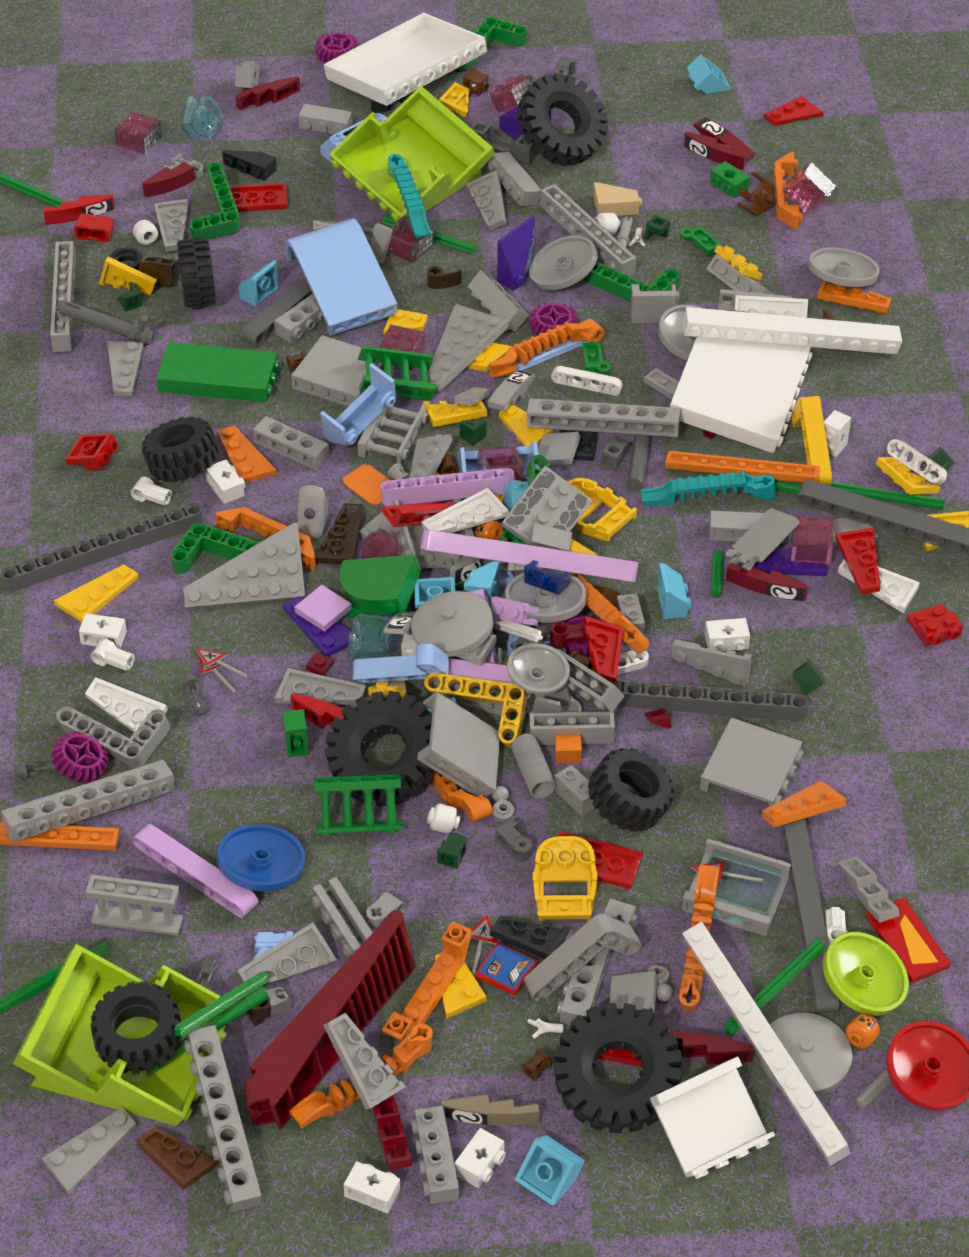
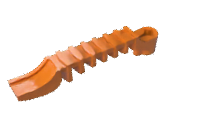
[489,319,605,378]
[573,573,649,653]
[430,772,493,823]
[679,864,720,1013]
[290,1024,433,1129]

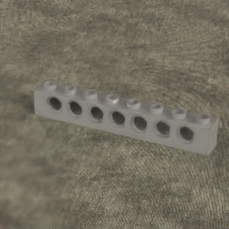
[540,184,636,277]
[50,241,76,352]
[527,398,680,437]
[1,760,175,843]
[184,1025,261,1212]

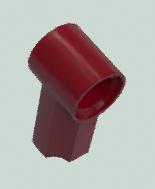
[549,622,587,649]

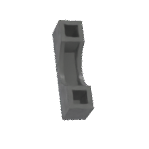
[470,121,536,164]

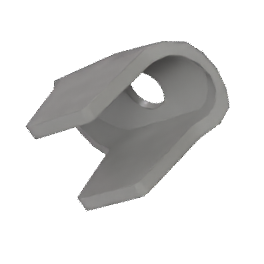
[297,485,329,540]
[525,682,582,714]

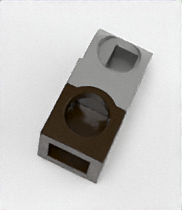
[246,987,292,1027]

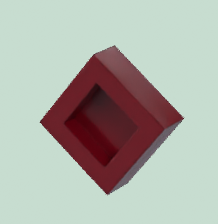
[306,652,334,676]

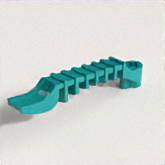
[387,154,432,238]
[641,471,776,506]

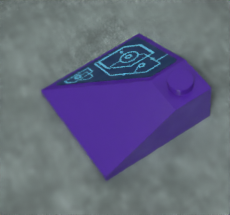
[497,215,535,291]

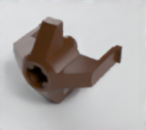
[737,172,774,215]

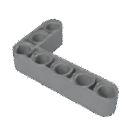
[56,707,170,768]
[524,914,641,1001]

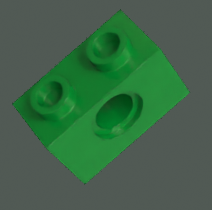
[710,161,750,198]
[283,710,309,758]

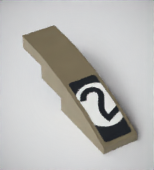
[441,1094,539,1126]

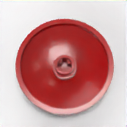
[886,1021,969,1111]

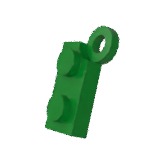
[680,226,722,256]
[582,342,611,374]

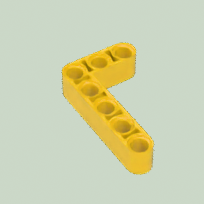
[792,396,832,485]
[424,673,527,747]

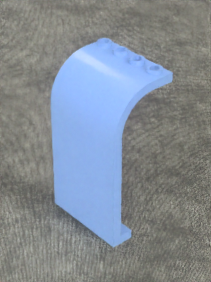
[285,218,397,336]

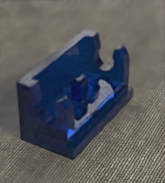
[524,560,570,595]

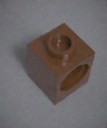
[463,69,489,96]

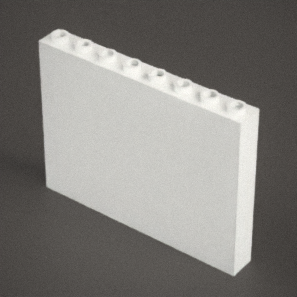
[323,13,487,106]
[670,337,813,453]

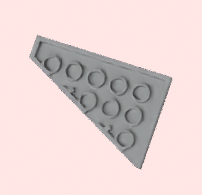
[427,304,510,392]
[183,523,305,609]

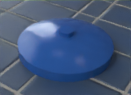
[217,824,305,891]

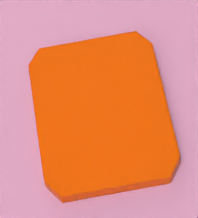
[342,464,389,506]

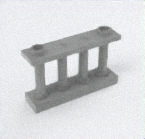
[357,404,429,465]
[85,875,183,936]

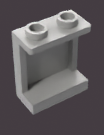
[630,284,679,323]

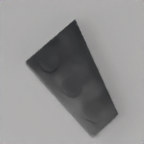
[490,916,570,959]

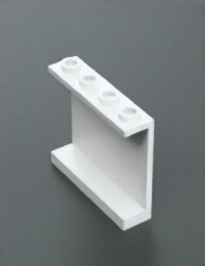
[650,1057,775,1179]

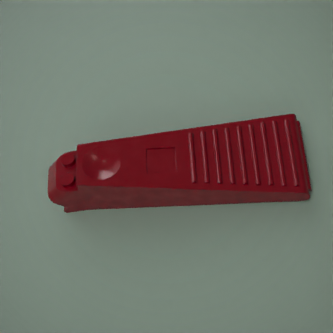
[245,910,416,1130]

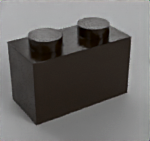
[139,256,179,287]

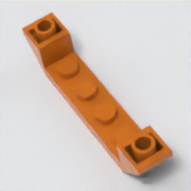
[773,152,802,229]
[215,507,316,571]
[382,921,473,1041]

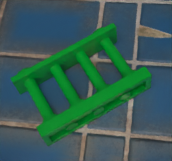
[358,346,436,400]
[314,774,403,836]

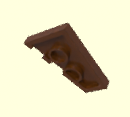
[137,1127,219,1190]

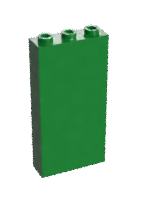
[156,342,280,403]

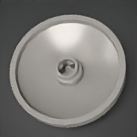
[529,235,598,290]
[808,248,880,287]
[658,305,704,361]
[505,569,586,623]
[411,591,493,657]
[759,1013,852,1095]

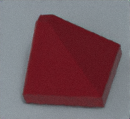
[644,708,672,728]

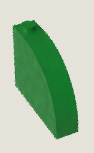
[340,554,422,615]

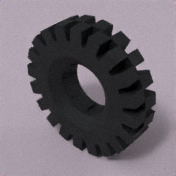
[517,73,608,165]
[325,691,437,806]
[554,1003,682,1133]

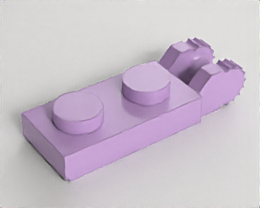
[491,597,539,625]

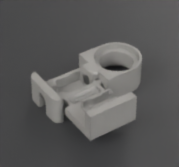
[163,154,204,178]

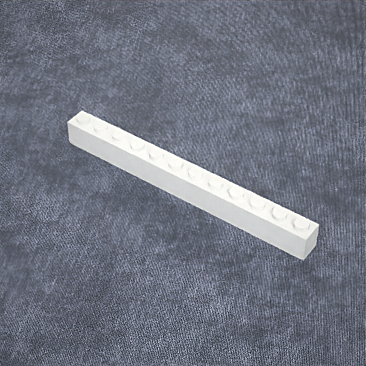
[682,307,902,354]
[682,922,850,1166]

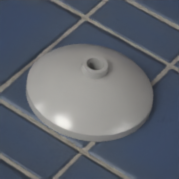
[507,643,570,694]

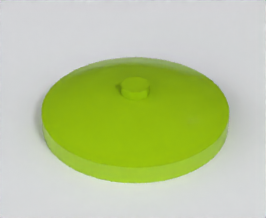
[823,932,909,1016]

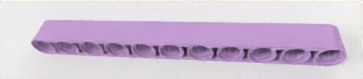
[420,529,639,582]

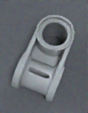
[366,892,406,932]

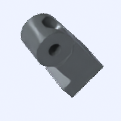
[555,56,576,79]
[600,436,630,471]
[495,818,532,862]

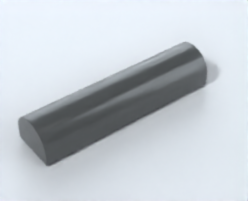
[627,434,650,492]

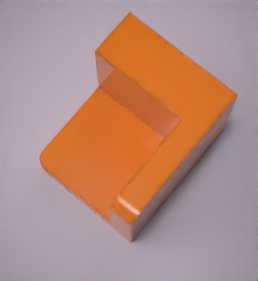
[555,734,582,764]

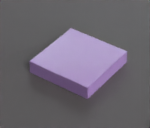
[294,585,352,632]

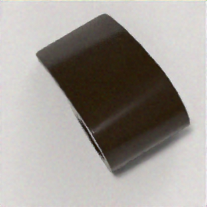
[427,266,461,289]

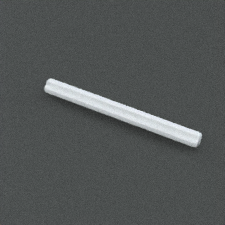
[492,618,543,642]

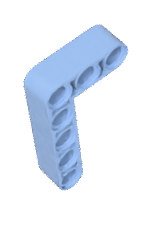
[352,644,449,683]

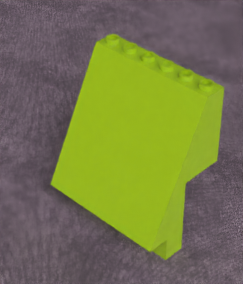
[329,86,495,223]
[13,944,236,1126]

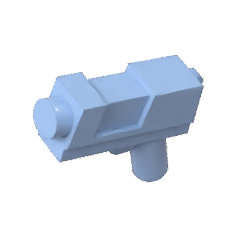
[252,931,293,961]

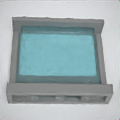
[682,839,791,936]

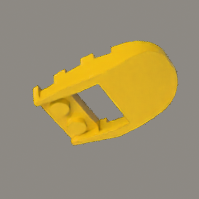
[568,478,637,542]
[533,836,597,921]

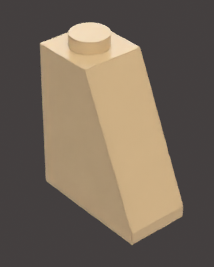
[593,182,642,216]

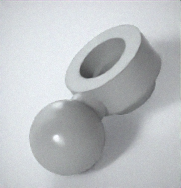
[492,786,514,823]
[647,965,673,1001]

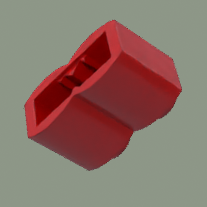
[74,214,114,242]

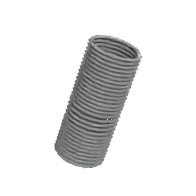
[511,734,556,798]

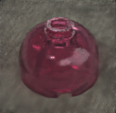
[359,529,398,559]

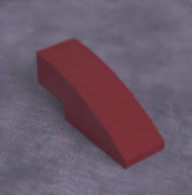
[142,162,195,197]

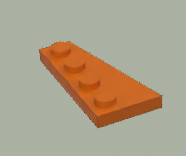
[817,280,891,313]
[217,426,277,483]
[762,780,846,827]

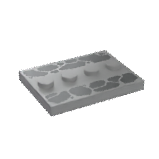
[501,466,593,548]

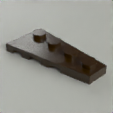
[315,503,364,564]

